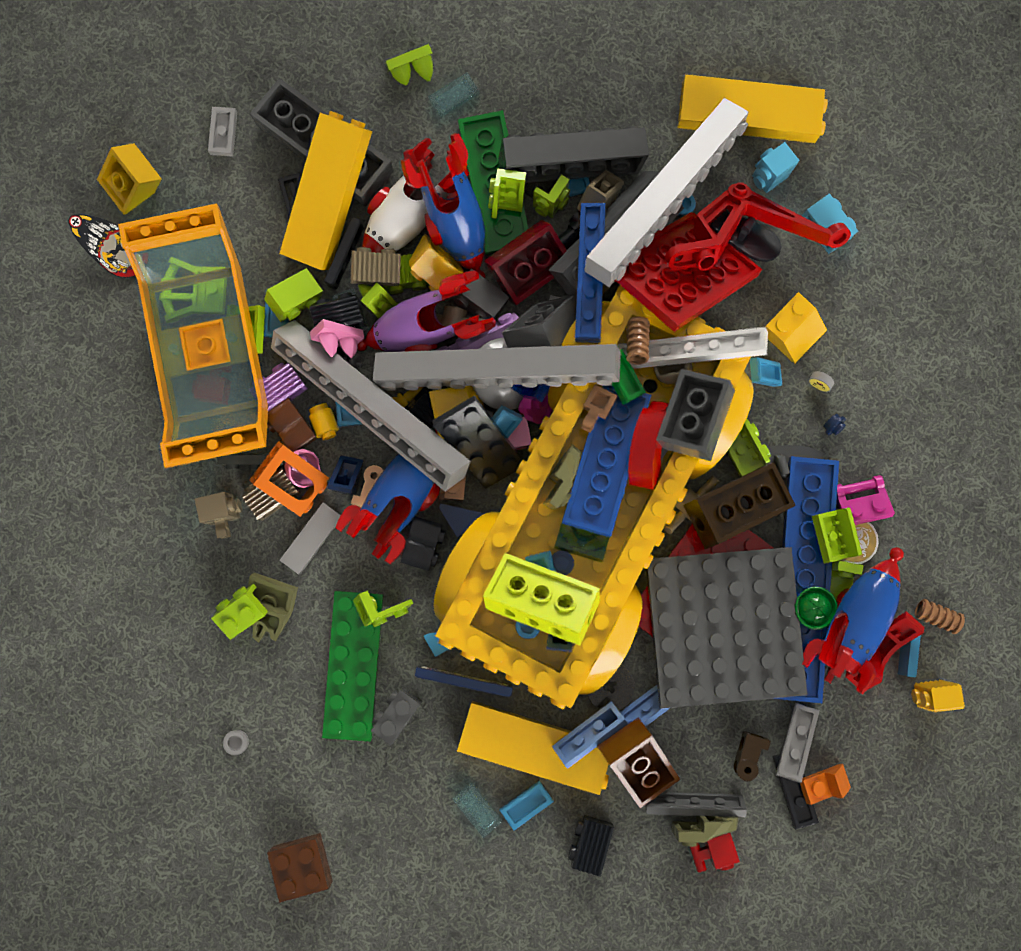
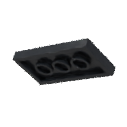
[432,395,524,489]

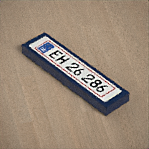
[415,665,513,697]

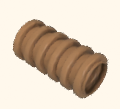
[626,317,650,365]
[915,599,965,634]

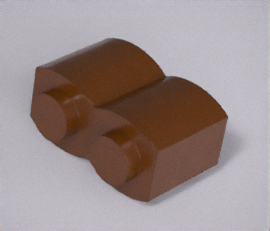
[267,398,318,452]

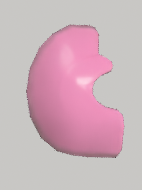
[284,449,321,488]

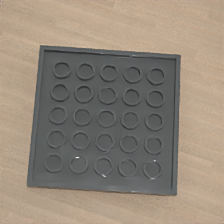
[646,547,808,709]

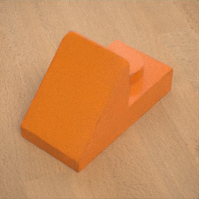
[800,764,851,805]

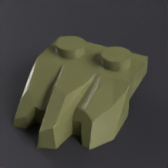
[543,444,581,509]
[248,572,298,643]
[672,816,738,847]

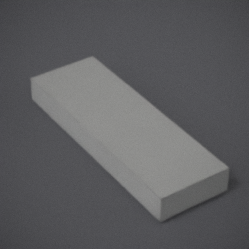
[280,502,341,575]
[776,703,820,783]

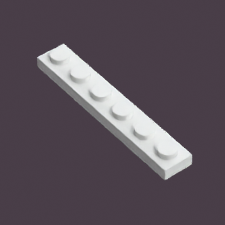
[618,327,768,369]

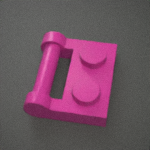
[836,475,895,525]

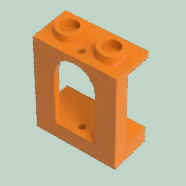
[249,441,329,517]

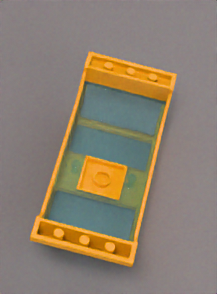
[118,203,268,468]

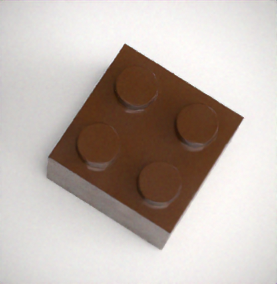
[267,833,333,903]

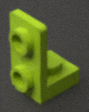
[830,561,864,599]
[353,590,414,627]

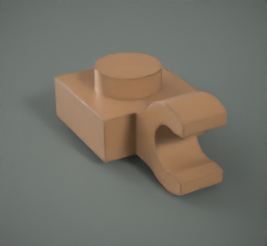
[581,385,618,433]

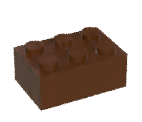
[597,717,681,808]

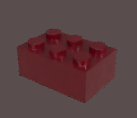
[484,220,566,305]

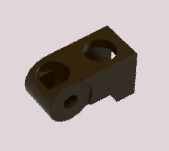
[734,730,771,781]

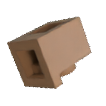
[439,476,466,502]

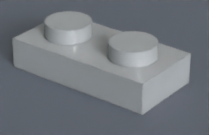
[208,107,238,156]

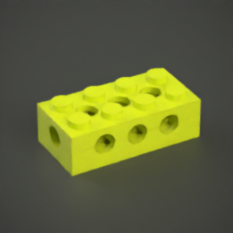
[483,553,600,646]

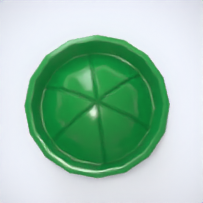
[795,587,838,630]

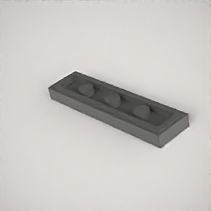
[645,792,747,817]

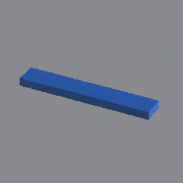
[575,203,606,343]

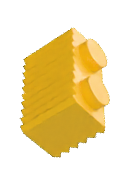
[911,680,964,712]

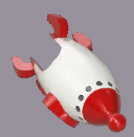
[362,138,471,253]

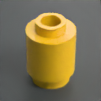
[309,403,339,440]

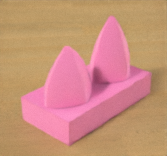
[310,319,364,358]

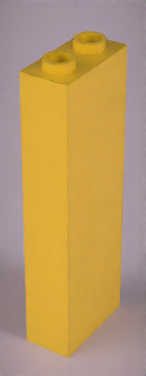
[677,74,828,143]
[279,111,372,270]
[457,701,609,795]

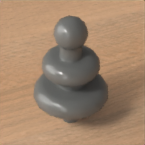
[336,352,363,369]

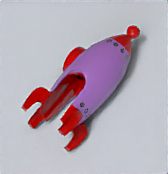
[357,271,496,352]

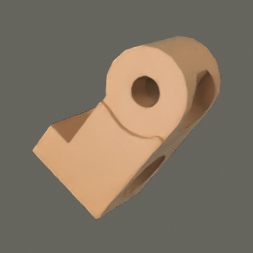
[351,465,383,508]

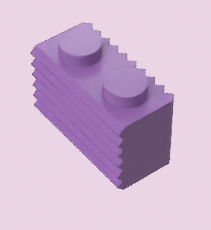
[249,363,308,411]

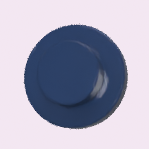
[823,414,846,436]
[552,551,574,575]

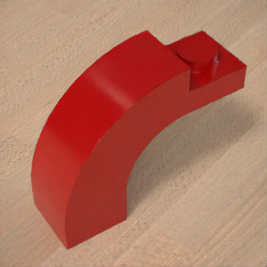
[628,401,669,490]
[845,611,924,691]

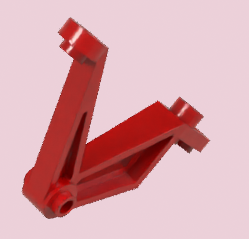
[665,183,851,271]

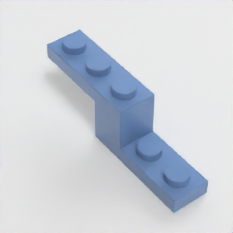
[552,685,670,769]

